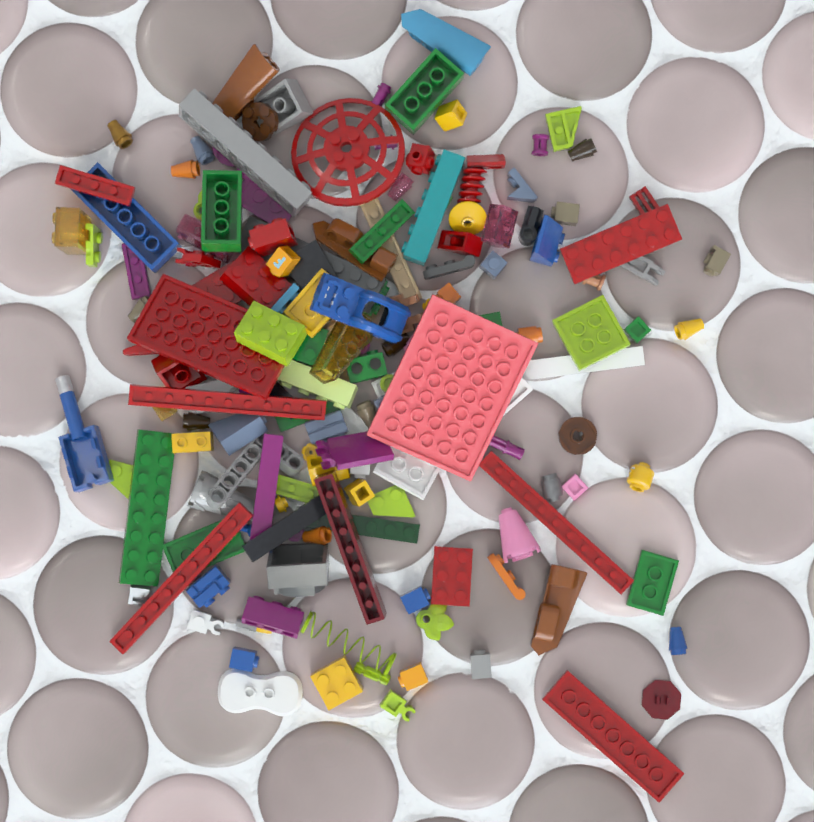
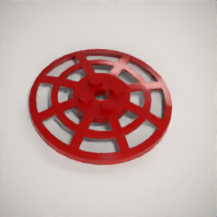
[291,98,405,207]

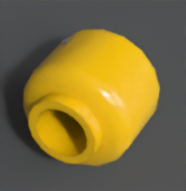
[627,462,654,492]

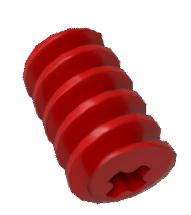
[457,167,487,203]

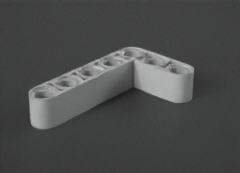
[206,431,304,509]

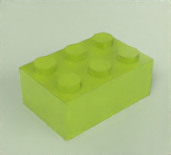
[234,301,307,367]

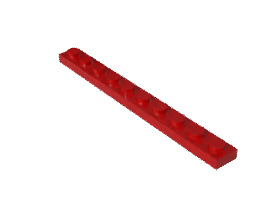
[128,384,327,420]
[479,451,634,595]
[109,502,254,655]

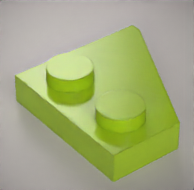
[109,459,133,500]
[367,485,415,517]

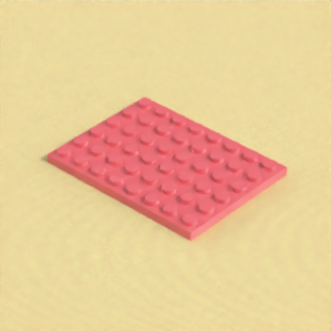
[366,294,538,481]

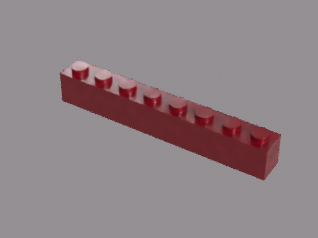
[314,470,387,625]

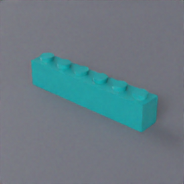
[401,149,465,266]

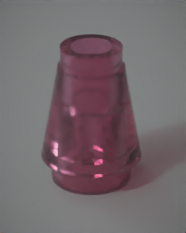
[387,172,414,201]

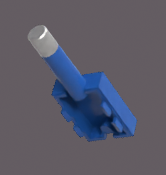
[55,375,114,493]

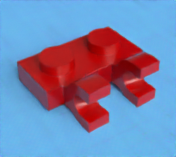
[175,247,221,268]

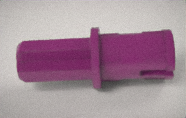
[489,435,525,460]

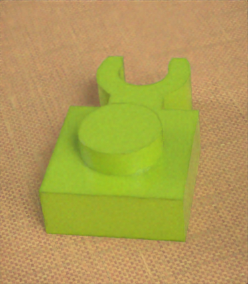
[379,689,416,722]

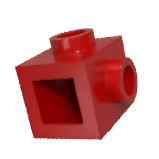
[406,143,435,175]

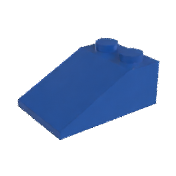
[529,215,565,267]

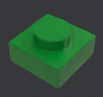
[624,316,651,344]

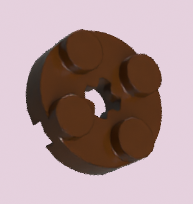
[242,102,279,141]
[558,417,597,455]

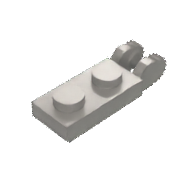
[620,256,665,286]

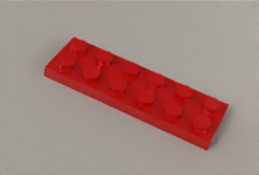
[560,204,682,285]

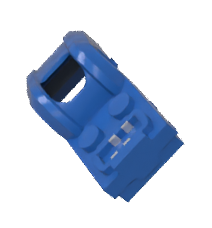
[310,273,411,343]

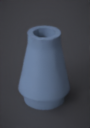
[190,136,215,165]

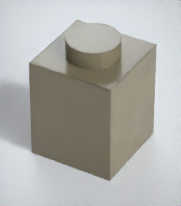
[550,202,580,226]

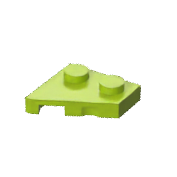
[545,106,582,152]
[85,223,103,267]

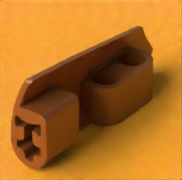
[212,44,280,121]
[312,218,398,281]
[531,564,587,656]

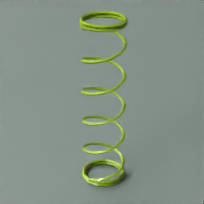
[300,611,397,676]

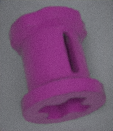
[531,134,549,156]

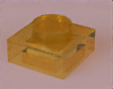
[152,407,178,422]

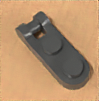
[423,255,475,280]

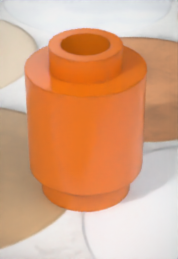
[516,326,543,343]

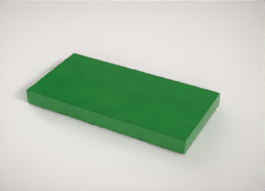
[163,519,245,572]

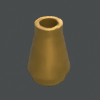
[107,120,133,149]

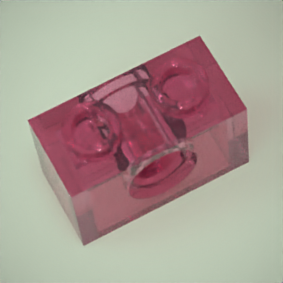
[481,204,518,249]

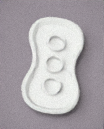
[218,669,303,716]

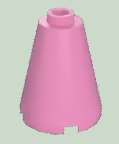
[498,507,541,563]

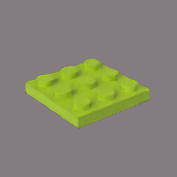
[552,295,630,371]

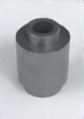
[541,473,564,502]

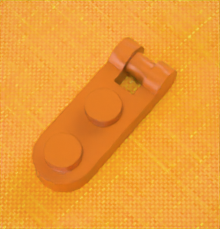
[487,553,526,600]

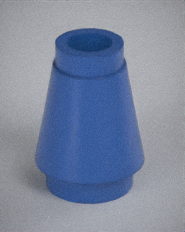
[668,627,688,655]

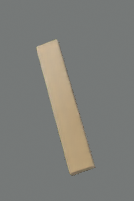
[360,198,422,299]

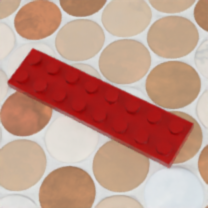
[542,670,684,803]

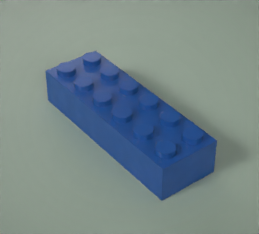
[71,162,182,273]

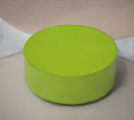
[380,374,394,393]

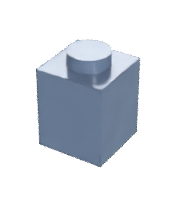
[479,250,508,280]

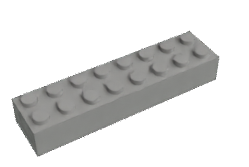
[179,88,312,217]

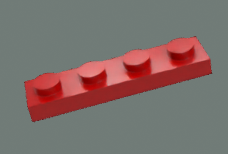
[55,165,136,206]

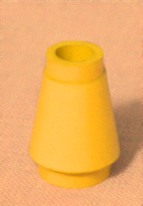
[674,318,704,340]

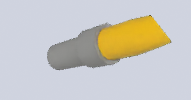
[235,619,272,634]

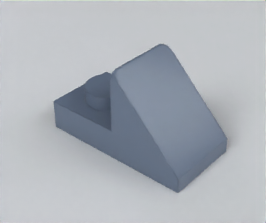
[507,167,538,203]

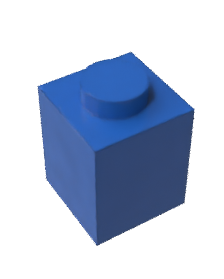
[400,586,431,614]
[229,646,260,672]

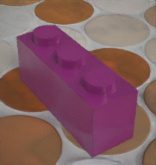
[242,596,304,639]

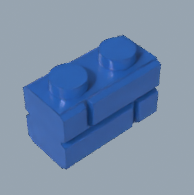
[185,565,231,608]

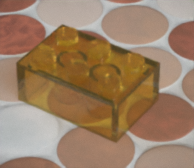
[51,207,92,255]

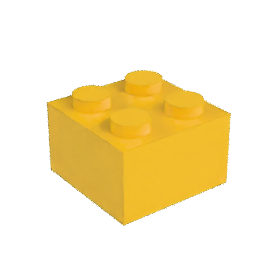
[310,655,364,710]

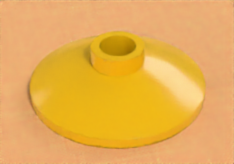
[449,201,487,235]

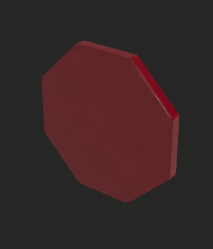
[641,679,681,720]

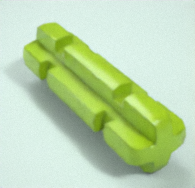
[353,662,391,685]

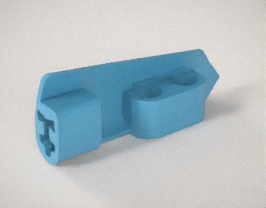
[401,9,491,76]

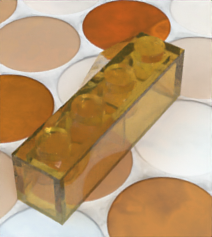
[309,315,374,384]

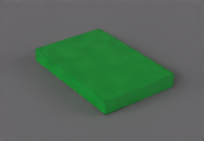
[626,550,679,616]

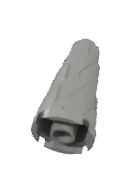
[187,470,255,521]

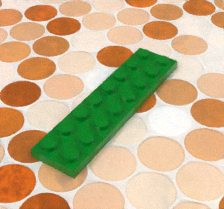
[119,429,174,587]

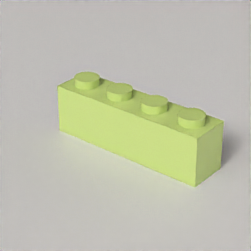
[277,360,358,410]

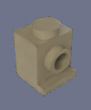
[703,245,731,277]

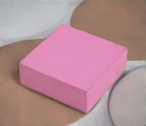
[562,474,588,501]

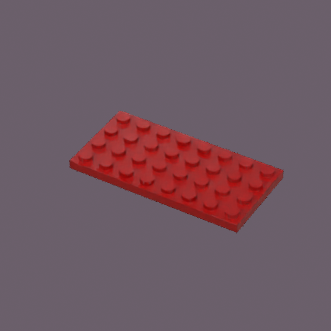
[127,274,284,400]

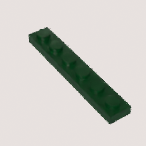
[307,514,420,544]

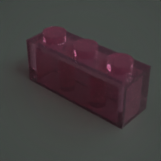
[176,214,234,264]

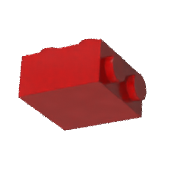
[248,218,298,257]

